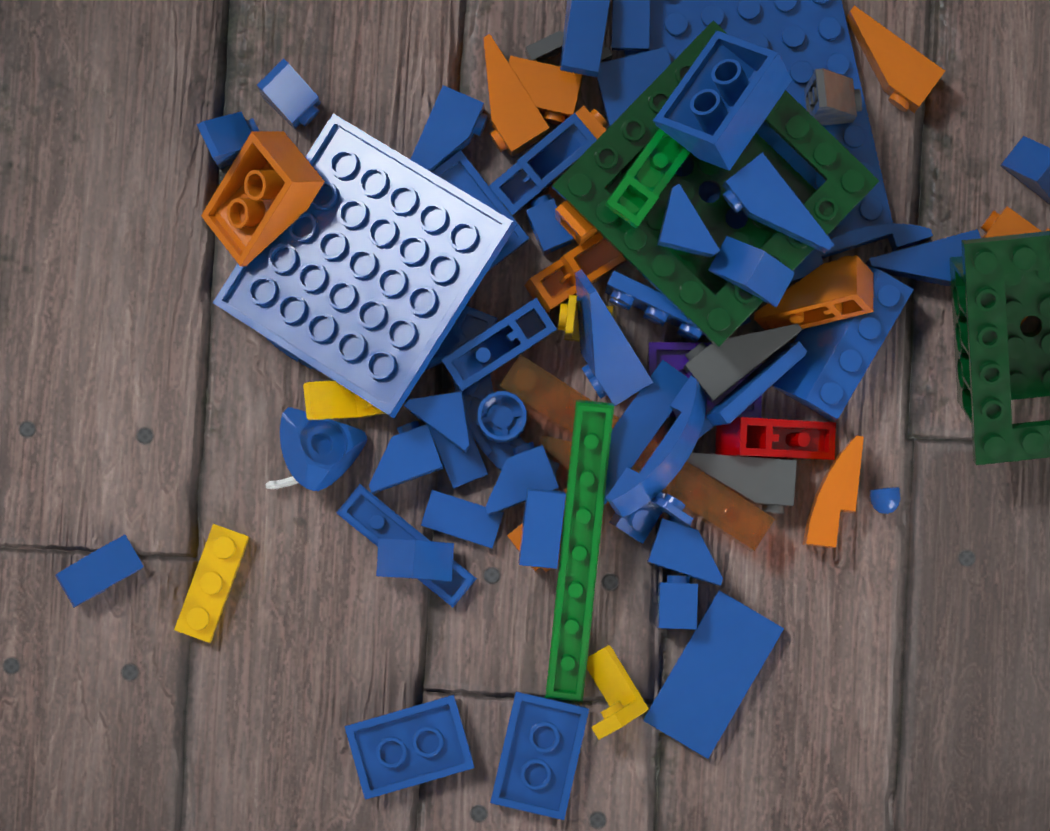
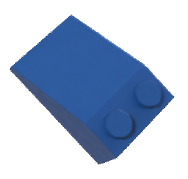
[575,269,653,406]

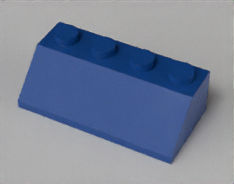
[772,265,914,422]

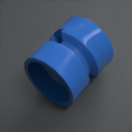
[478,391,526,443]

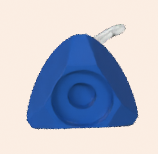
[265,407,367,491]

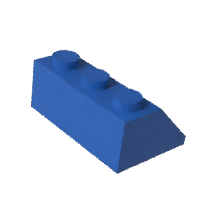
[653,31,792,171]

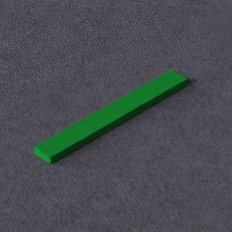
[545,400,614,702]

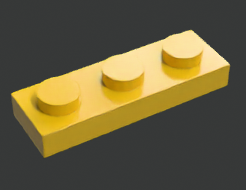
[174,524,249,643]

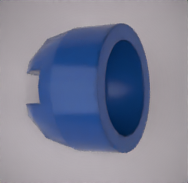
[869,487,901,514]

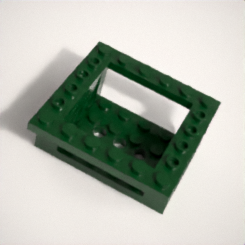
[552,20,879,348]
[949,231,1050,465]

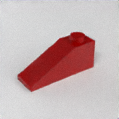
[715,417,836,460]

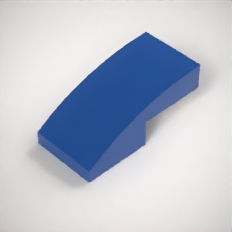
[55,535,144,608]

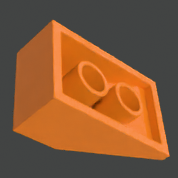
[201,131,325,267]

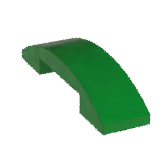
[605,128,690,228]

